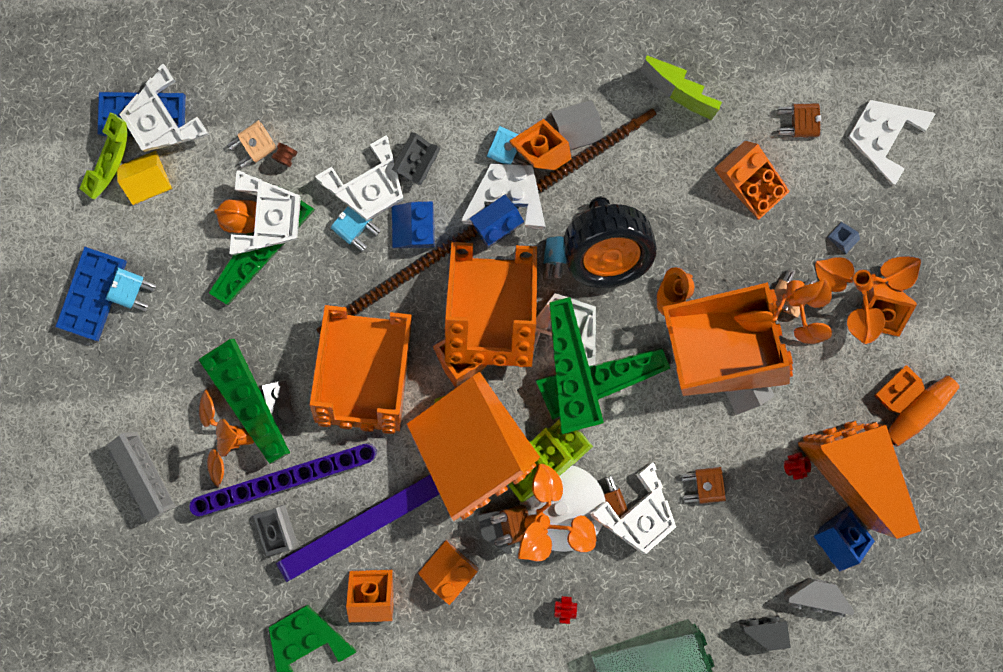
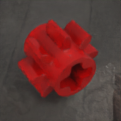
[784,452,811,480]
[554,596,577,624]

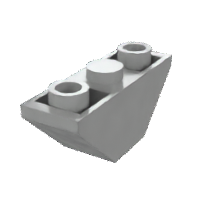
[784,578,854,617]

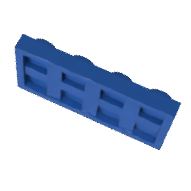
[97,92,186,136]
[56,246,127,341]

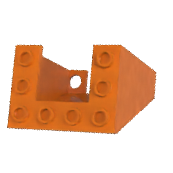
[445,242,537,367]
[663,282,793,396]
[310,305,412,434]
[407,372,540,521]
[798,420,921,539]

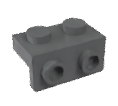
[392,132,440,185]
[259,381,295,426]

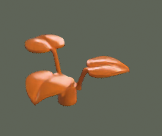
[815,256,921,344]
[734,278,832,344]
[199,390,254,488]
[518,464,596,561]

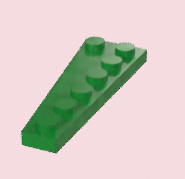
[209,186,315,305]
[549,297,604,434]
[199,339,290,464]
[535,348,671,420]

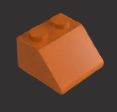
[418,540,479,605]
[346,570,394,623]

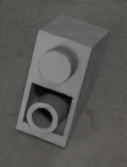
[478,509,515,554]
[740,615,791,651]

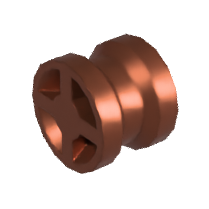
[271,142,298,168]

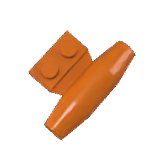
[874,365,960,447]

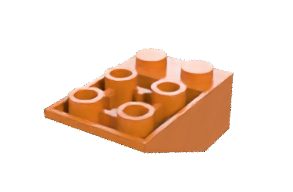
[714,140,790,220]

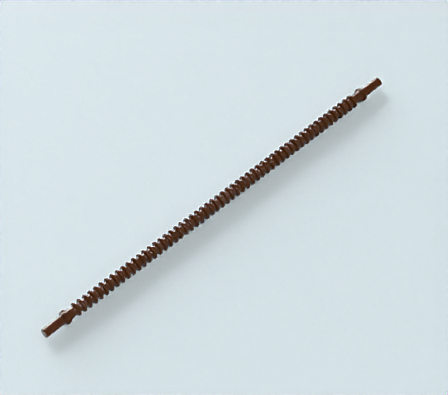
[316,108,657,335]

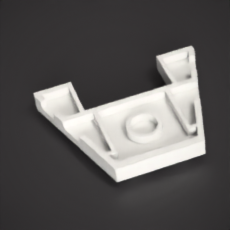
[119,64,209,152]
[848,100,935,186]
[315,135,403,221]
[462,164,546,229]
[229,171,301,255]
[533,293,596,366]
[590,463,676,554]

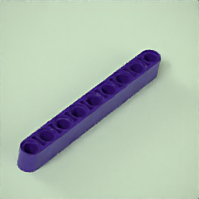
[189,443,377,516]
[276,474,440,582]

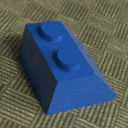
[469,195,524,248]
[392,201,435,248]
[814,506,875,572]

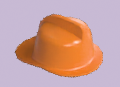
[214,199,257,234]
[657,267,695,315]

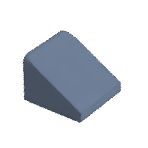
[827,222,860,254]

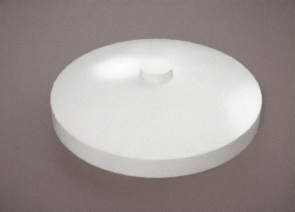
[520,465,606,552]

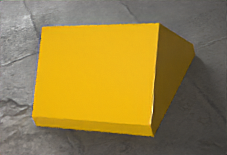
[117,150,172,205]

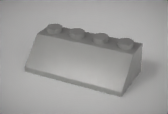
[108,432,176,522]

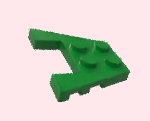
[269,605,357,672]

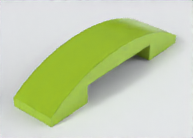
[79,112,127,199]

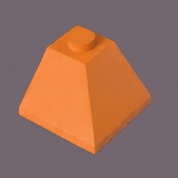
[510,119,572,170]
[861,280,917,337]
[433,339,487,388]

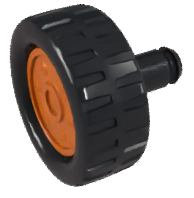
[563,196,657,288]

